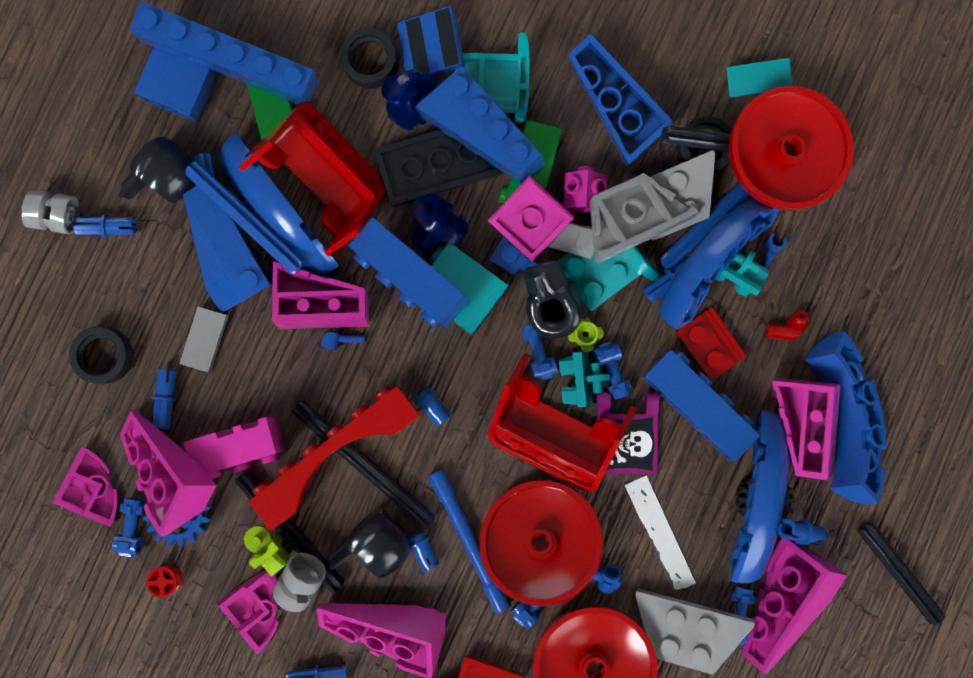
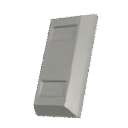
[547,222,594,259]

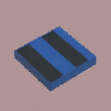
[397,6,465,82]

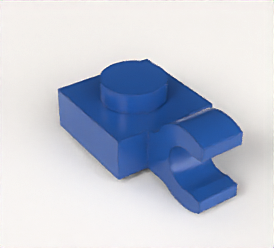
[489,236,539,277]

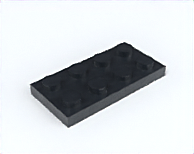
[374,129,505,208]

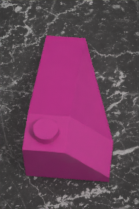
[120,410,216,536]
[317,603,445,678]

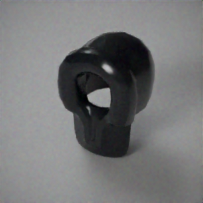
[118,136,195,203]
[524,261,588,339]
[329,508,410,578]

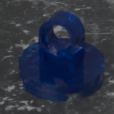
[381,69,439,131]
[412,193,469,253]

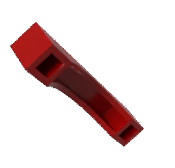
[248,385,421,531]

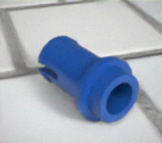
[414,387,451,427]
[409,531,440,573]

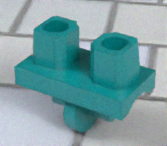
[716,249,770,297]
[559,352,610,408]

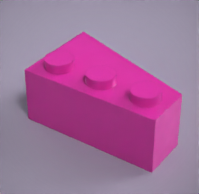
[772,378,841,480]

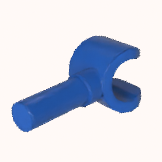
[762,233,787,270]
[321,332,364,350]

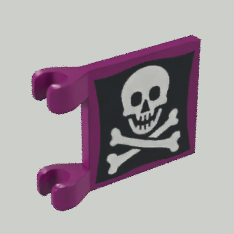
[596,392,659,474]

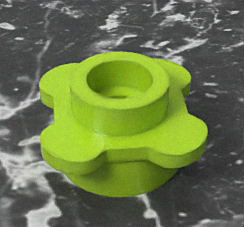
[568,317,604,352]

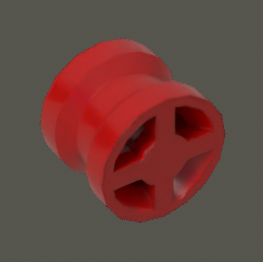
[146,564,183,598]

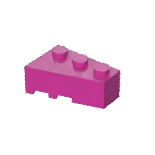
[272,261,369,329]
[183,416,287,479]

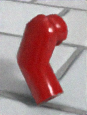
[766,311,810,341]

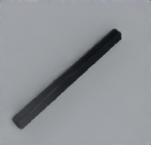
[292,401,435,529]

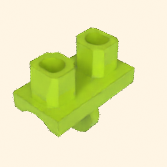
[244,525,290,576]

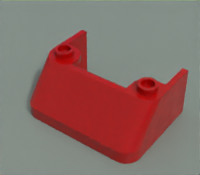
[238,102,386,256]
[487,353,637,492]

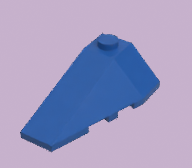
[183,186,273,313]

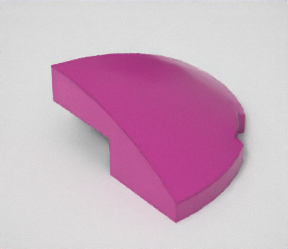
[52,446,117,527]
[217,570,279,654]

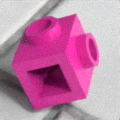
[563,166,608,213]

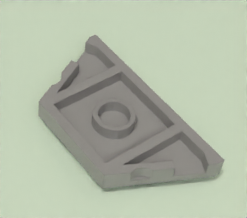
[651,150,715,241]
[590,173,699,264]
[635,588,755,675]

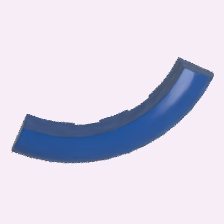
[219,133,339,276]
[659,198,780,330]
[805,331,887,504]
[730,410,790,583]

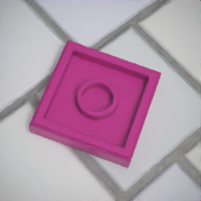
[488,175,574,262]

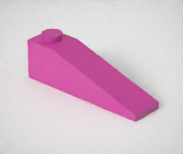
[742,538,847,674]

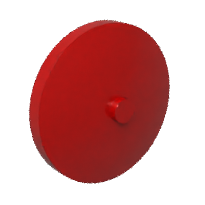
[729,86,854,211]
[480,480,603,606]
[533,605,658,678]

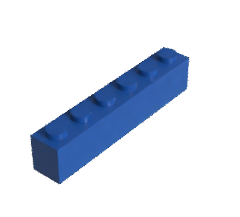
[129,1,319,105]

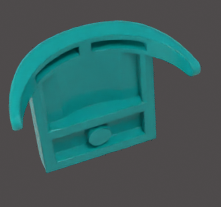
[455,32,530,123]
[557,246,661,311]

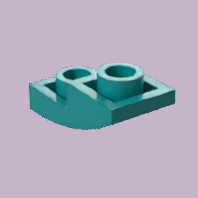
[726,58,793,98]

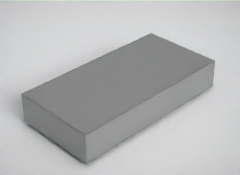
[179,307,229,373]

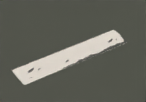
[625,475,696,593]

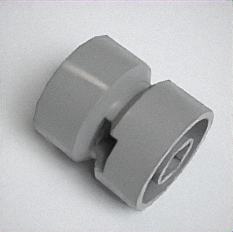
[22,189,80,235]
[273,553,326,612]

